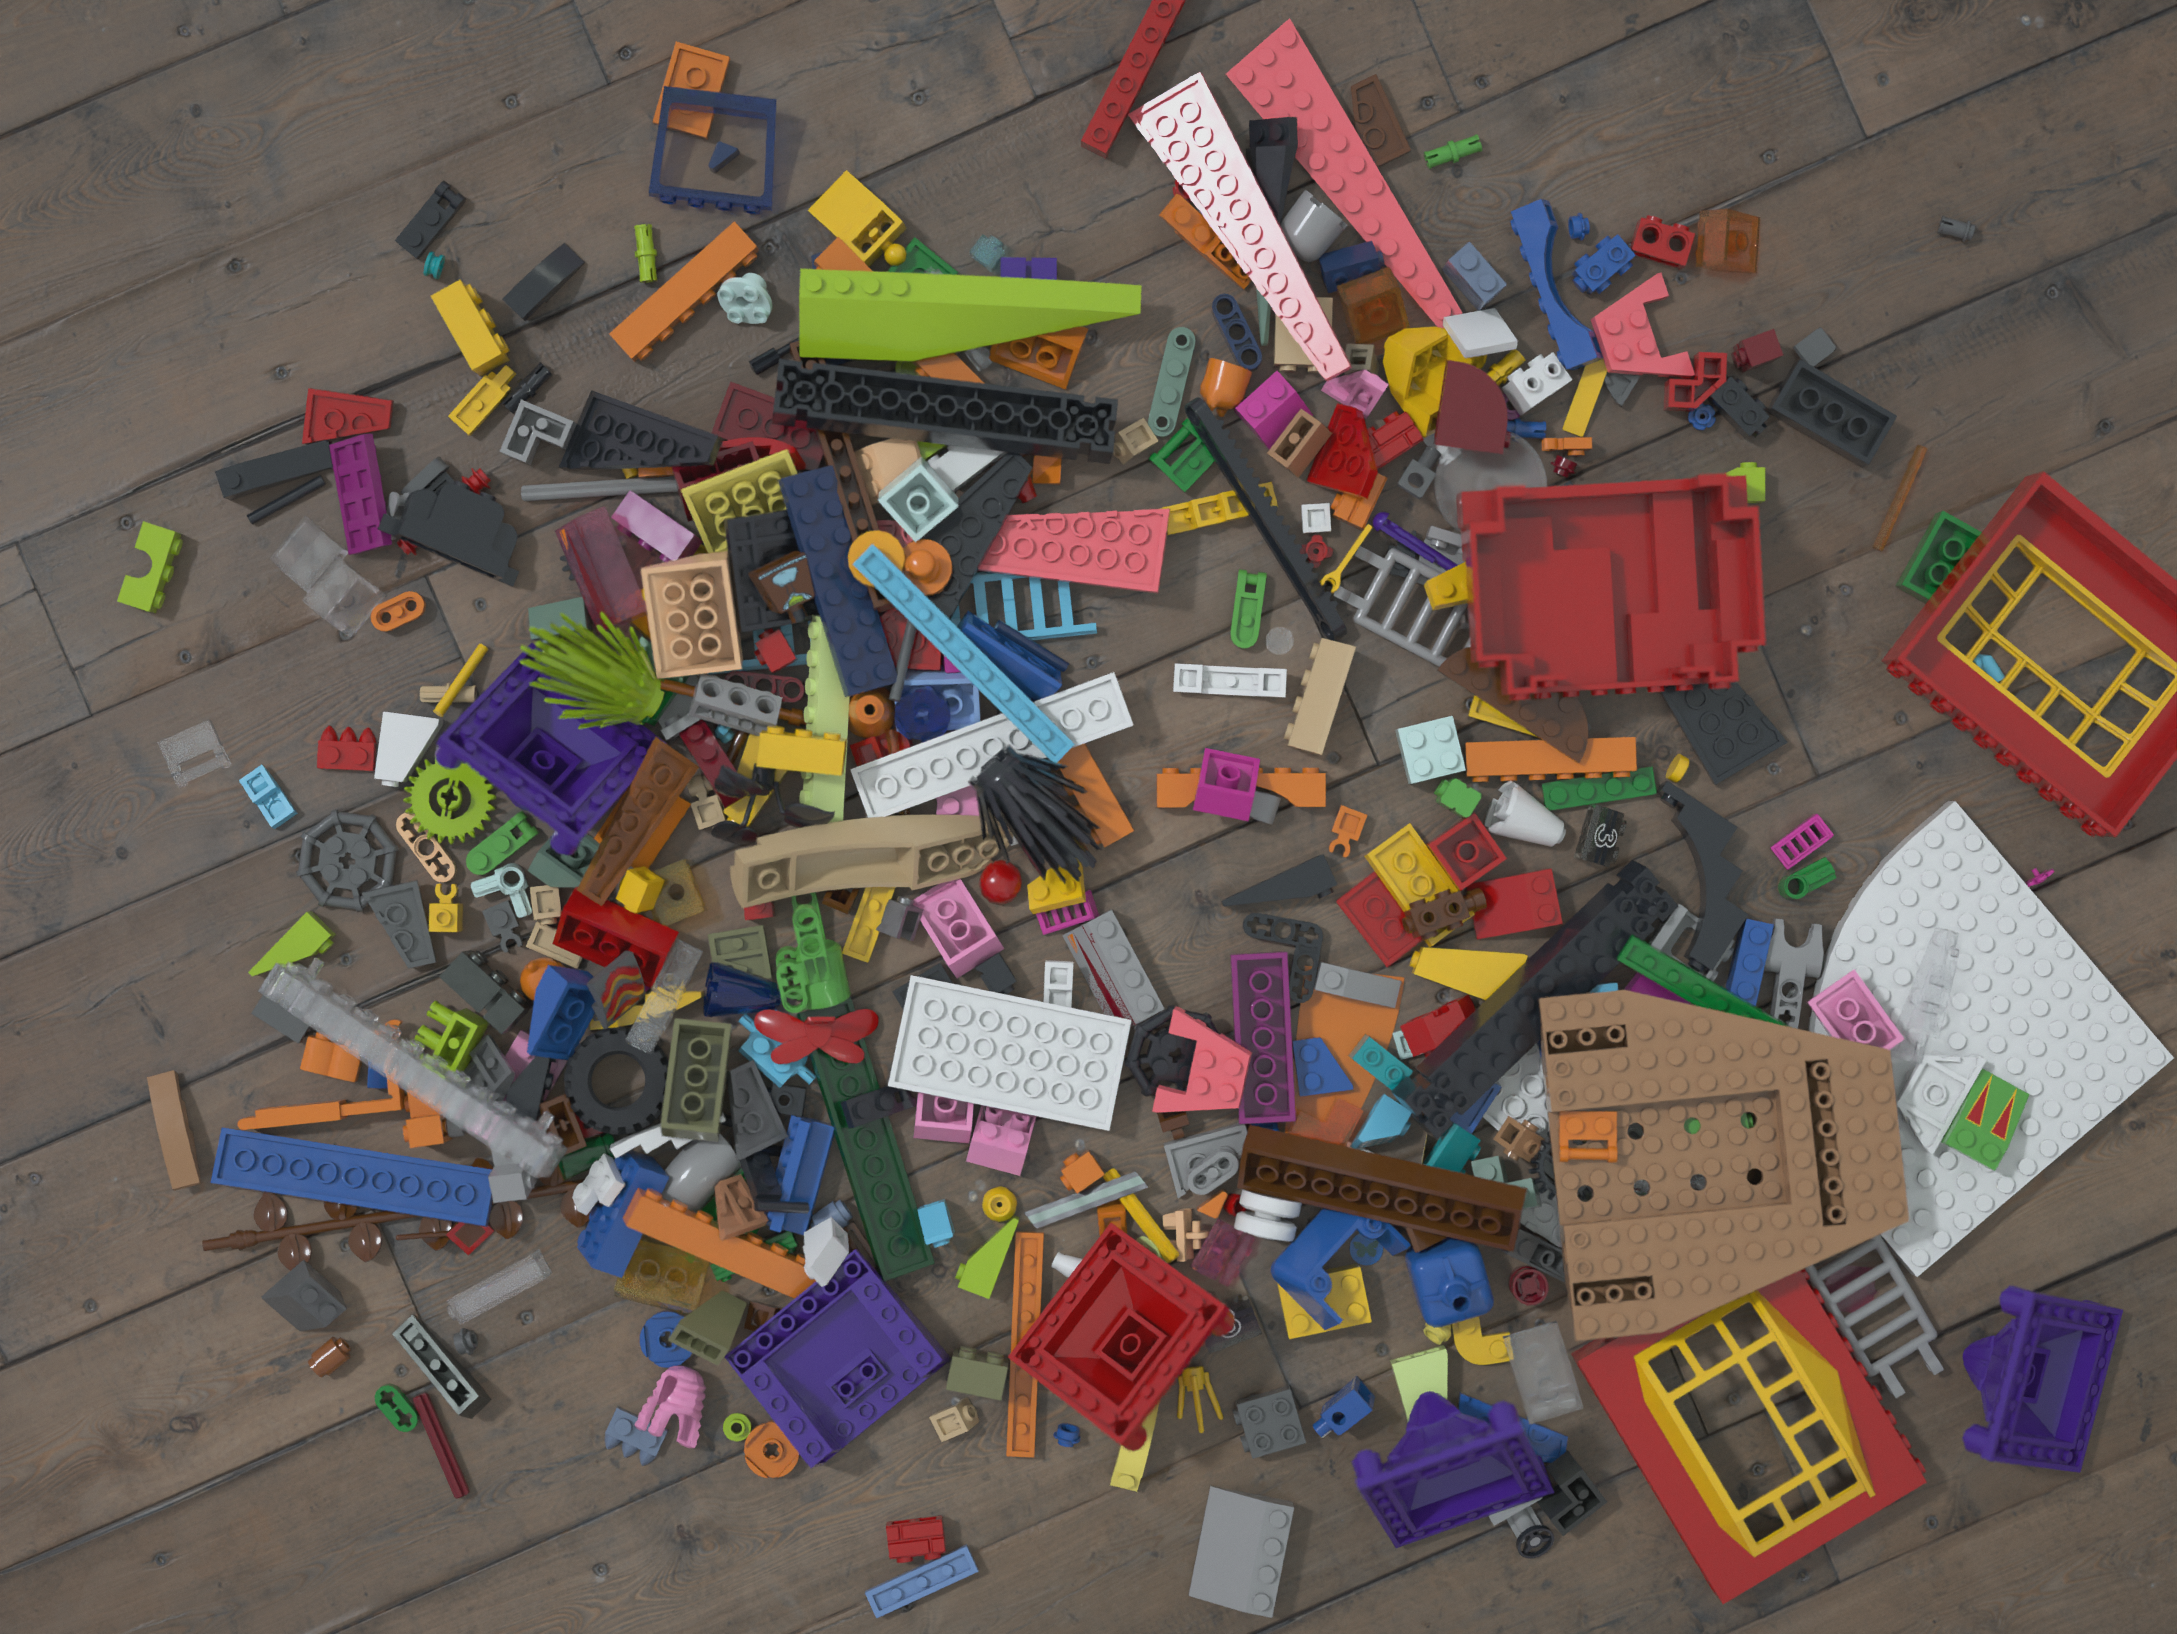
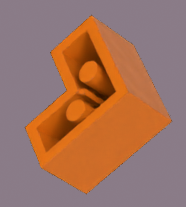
[403,1084,453,1148]

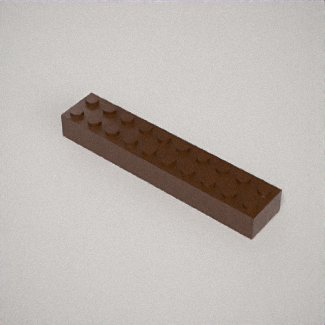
[1237,1125,1527,1252]

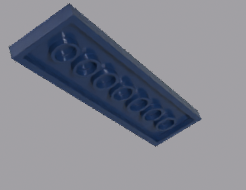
[778,465,897,698]

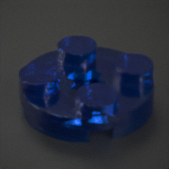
[895,685,951,742]

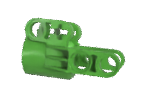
[776,892,851,1013]

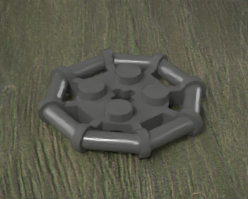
[296,809,399,912]

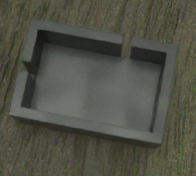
[439,950,532,1034]

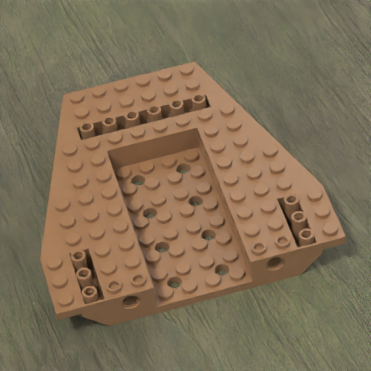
[1538,990,1909,1341]

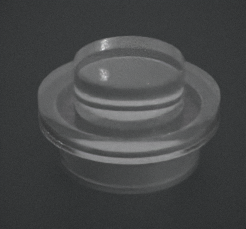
[1266,627,1294,655]

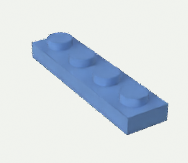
[865,1544,979,1618]

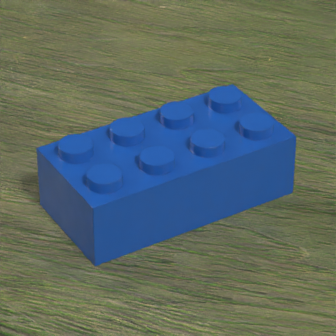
[577,1150,669,1278]

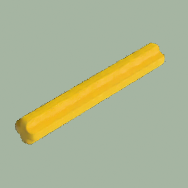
[1103,1168,1179,1263]

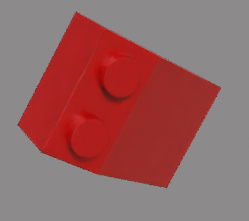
[1466,868,1563,939]

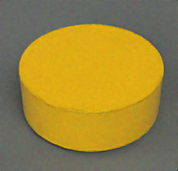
[1666,754,1689,783]

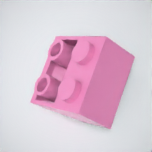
[966,1105,1036,1176]

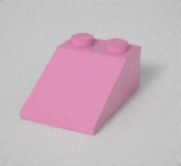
[913,879,1004,978]
[1807,969,1904,1050]
[913,1092,974,1143]

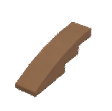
[147,1070,201,1191]

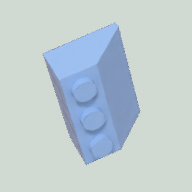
[895,665,981,732]

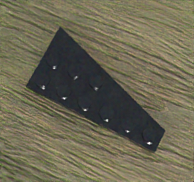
[559,390,724,471]
[912,452,1033,620]

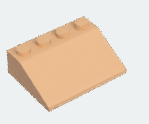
[641,551,743,679]

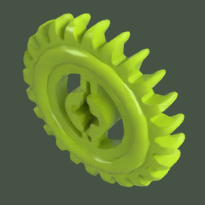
[403,758,497,845]

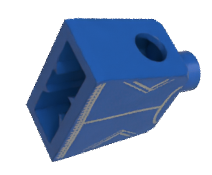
[1313,1376,1375,1438]

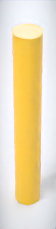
[433,643,488,717]

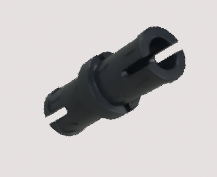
[501,362,553,414]

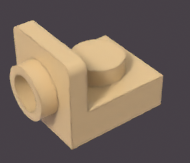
[1113,418,1158,464]
[929,1397,979,1442]

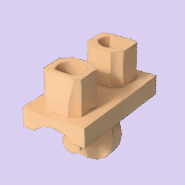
[1163,1208,1209,1262]

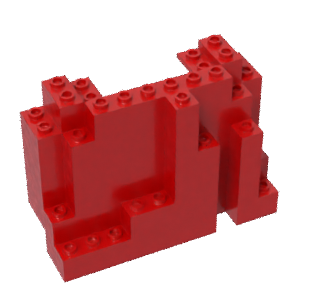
[1456,473,1766,700]

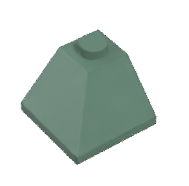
[527,834,600,887]

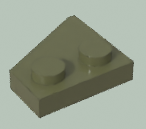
[708,925,773,979]

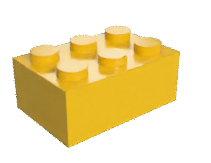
[431,280,510,376]
[1277,1263,1372,1339]

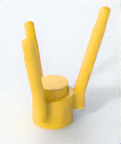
[1177,1366,1223,1433]

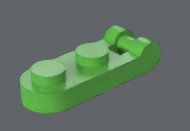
[1230,569,1267,649]
[466,810,540,875]

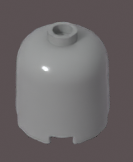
[1281,190,1348,262]

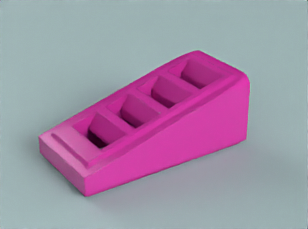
[1770,814,1834,870]
[1036,890,1099,935]

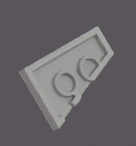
[1163,1123,1247,1198]

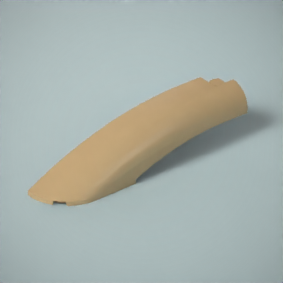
[730,815,1013,908]

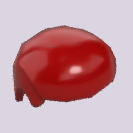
[979,860,1022,905]

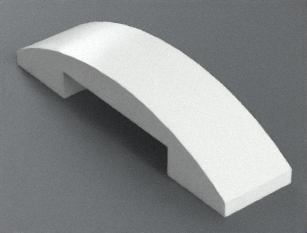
[1173,664,1287,698]
[1044,960,1073,1008]

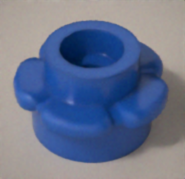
[1568,213,1590,241]
[1688,403,1715,430]
[1053,1423,1081,1447]

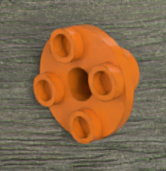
[902,539,952,596]

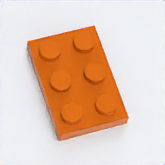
[653,41,731,139]

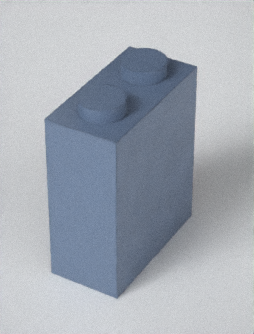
[1442,242,1507,311]

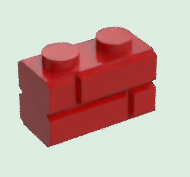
[1367,411,1424,470]
[886,1515,946,1563]

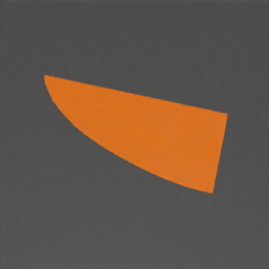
[1285,966,1404,1145]

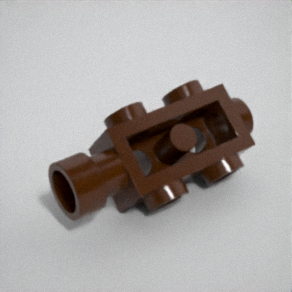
[1402,888,1487,941]

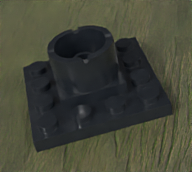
[724,509,819,632]

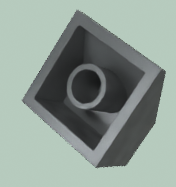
[261,1260,347,1331]

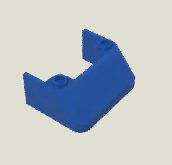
[1271,1208,1411,1330]

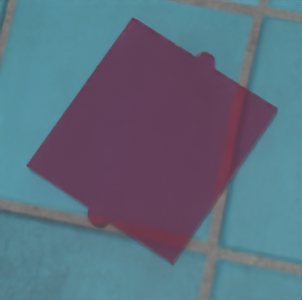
[1822,1263,1877,1312]

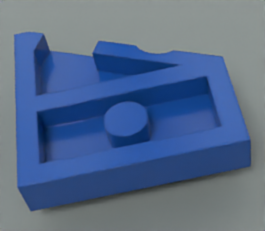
[1292,1037,1353,1097]

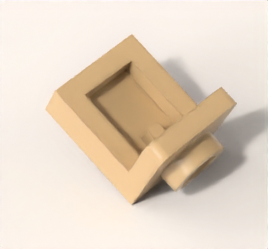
[530,885,562,925]

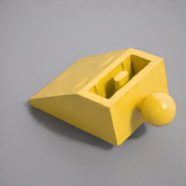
[808,170,907,267]

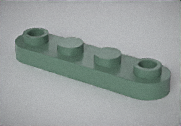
[1148,327,1195,438]

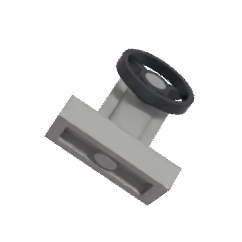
[1489,1497,1554,1559]

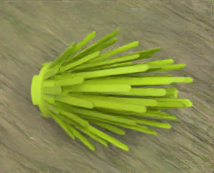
[520,612,665,729]

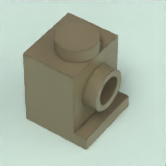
[1344,344,1380,376]

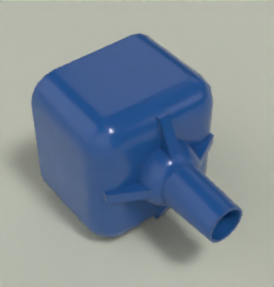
[1405,1237,1494,1328]

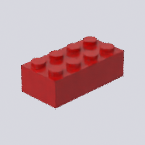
[552,887,679,990]

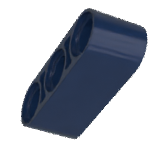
[1211,294,1262,372]

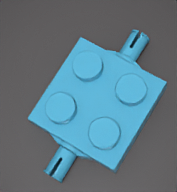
[738,1009,816,1088]

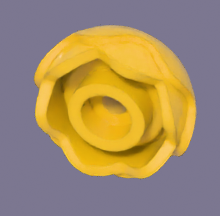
[982,1186,1017,1222]

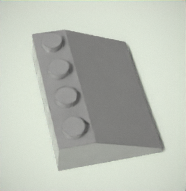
[1188,1485,1294,1618]

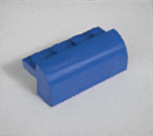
[764,1115,834,1235]

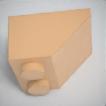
[854,438,921,506]

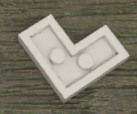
[572,1154,625,1215]

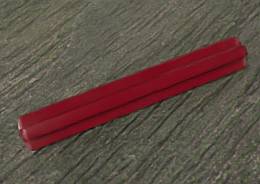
[413,1392,470,1499]

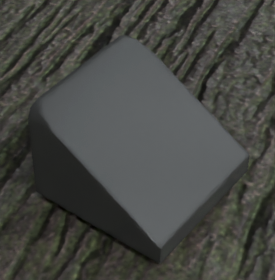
[1793,327,1836,367]

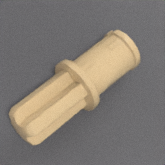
[420,683,477,703]

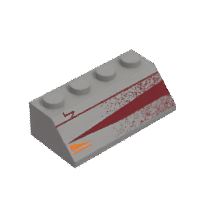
[1062,909,1165,1027]

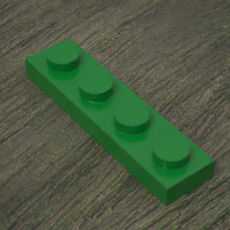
[1541,766,1657,810]

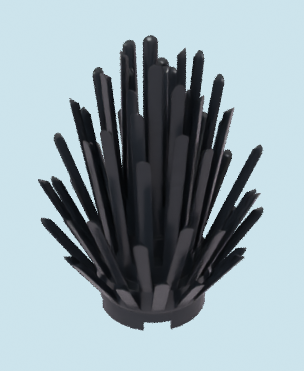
[968,744,1102,884]

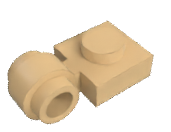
[687,773,727,830]

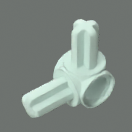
[471,863,533,918]

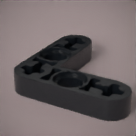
[1242,913,1323,1003]

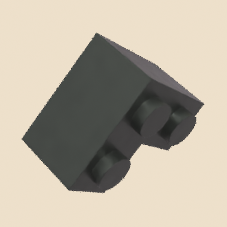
[1537,1450,1607,1536]

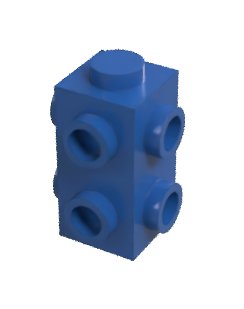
[1572,234,1636,295]

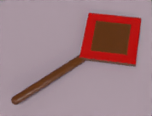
[396,1222,494,1255]

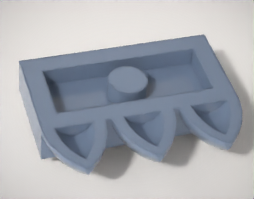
[605,1406,668,1466]

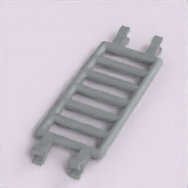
[1333,546,1470,667]
[1805,1235,1944,1398]

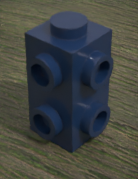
[1318,241,1385,293]

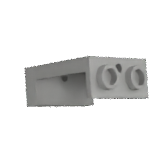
[1648,903,1735,981]

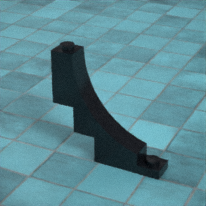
[1656,780,1748,973]

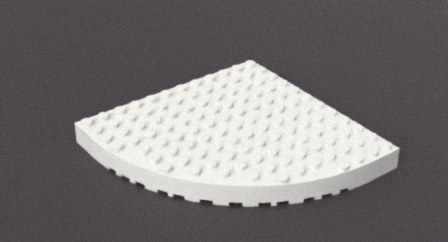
[1808,801,2174,1277]

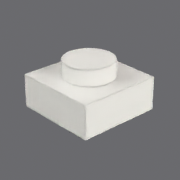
[1301,503,1331,534]

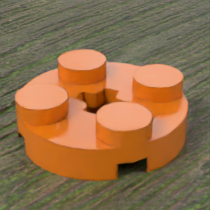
[744,1420,799,1478]

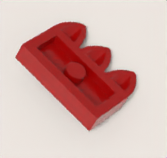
[317,726,376,771]

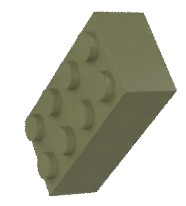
[660,1018,732,1142]

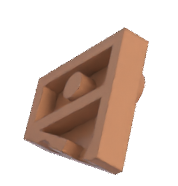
[714,1174,769,1241]

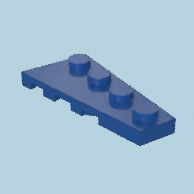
[1457,1392,1568,1463]

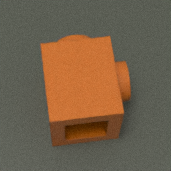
[1060,1149,1105,1194]

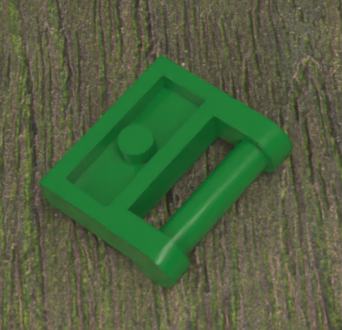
[1148,418,1215,493]

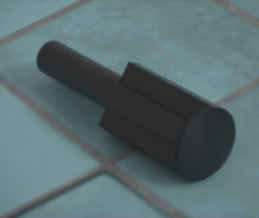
[749,337,799,375]

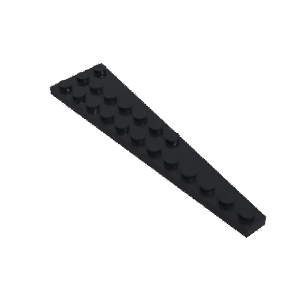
[1561,481,1788,785]

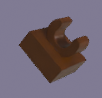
[1157,1111,1189,1140]

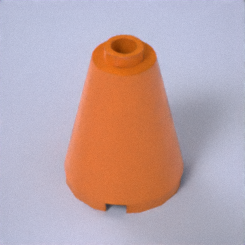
[848,687,896,738]

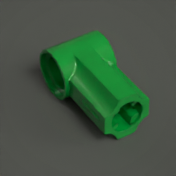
[1778,857,1837,900]

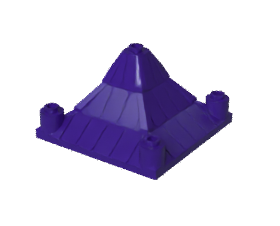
[435,643,667,855]
[1963,1285,2123,1473]
[1352,1391,1554,1548]

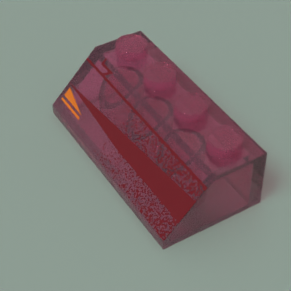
[555,506,648,635]

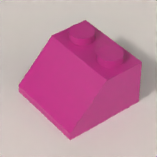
[1234,371,1313,450]
[1193,748,1260,821]

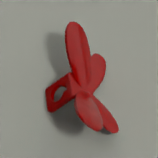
[754,1009,879,1064]

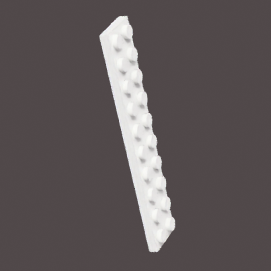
[850,672,1134,818]

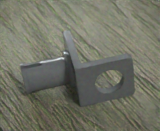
[1397,446,1441,499]

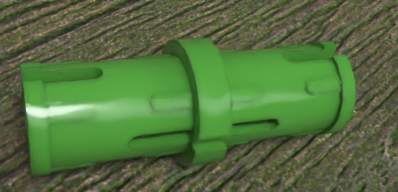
[1424,134,1482,169]

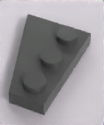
[727,1060,788,1161]

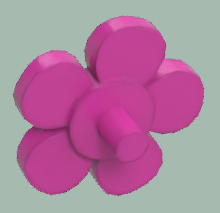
[2025,868,2055,887]

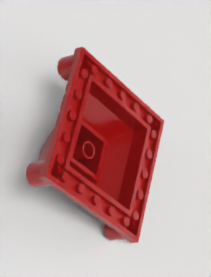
[1008,1223,1235,1451]

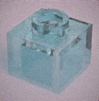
[969,234,1006,272]

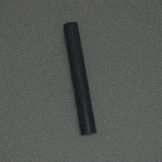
[247,475,326,525]

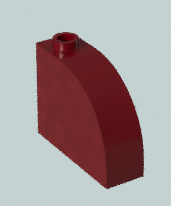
[1433,360,1511,454]
[672,441,760,522]

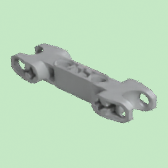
[1764,918,1824,1029]

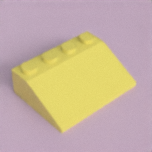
[681,449,798,553]

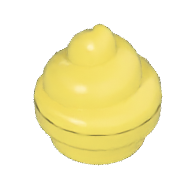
[1423,1323,1451,1345]

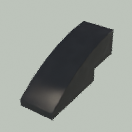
[502,243,585,321]

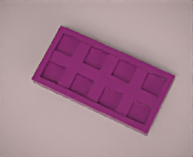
[329,434,392,555]

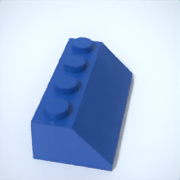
[957,611,1062,702]

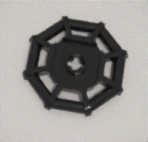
[1124,1005,1219,1097]

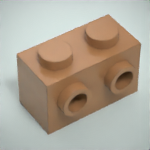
[1267,409,1332,478]

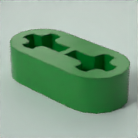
[375,1383,420,1432]

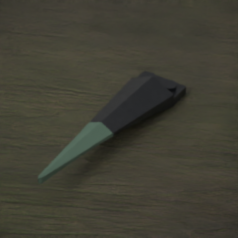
[1246,117,1298,346]

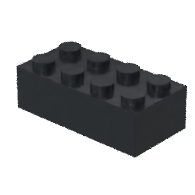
[1766,359,1897,468]

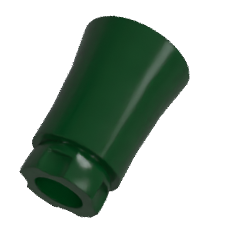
[554,1134,615,1181]

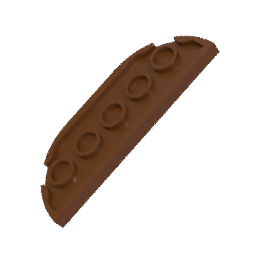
[1436,647,1588,763]

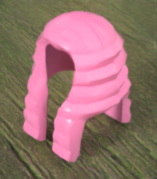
[635,1366,706,1448]

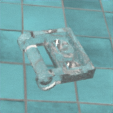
[157,720,231,788]

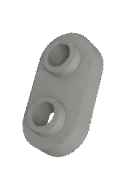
[1187,1149,1239,1195]

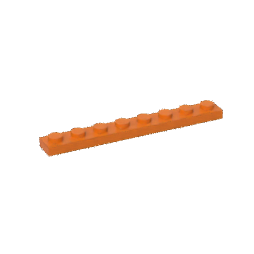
[1006,1231,1044,1458]

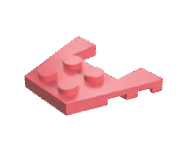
[1591,272,1695,379]
[1152,1007,1252,1113]

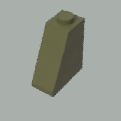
[668,1290,747,1366]

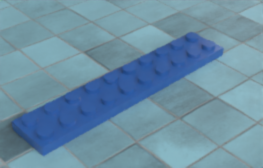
[211,1128,493,1227]

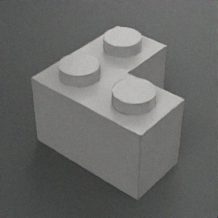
[500,400,577,465]
[488,1126,541,1203]

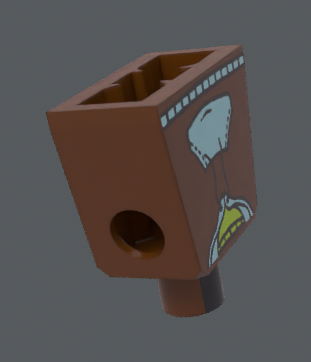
[748,551,815,623]

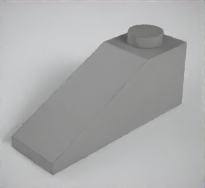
[1314,961,1401,1008]

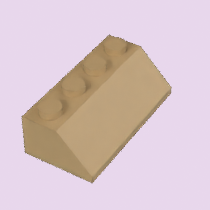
[1284,638,1356,756]

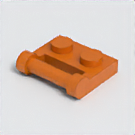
[1559,1111,1617,1163]

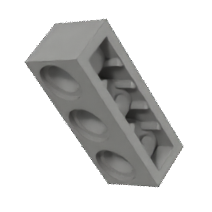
[688,674,783,736]

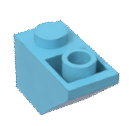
[917,1199,955,1247]

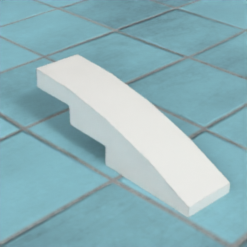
[610,1112,726,1158]

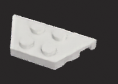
[1896,1054,1987,1155]

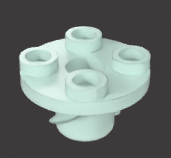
[717,273,773,324]

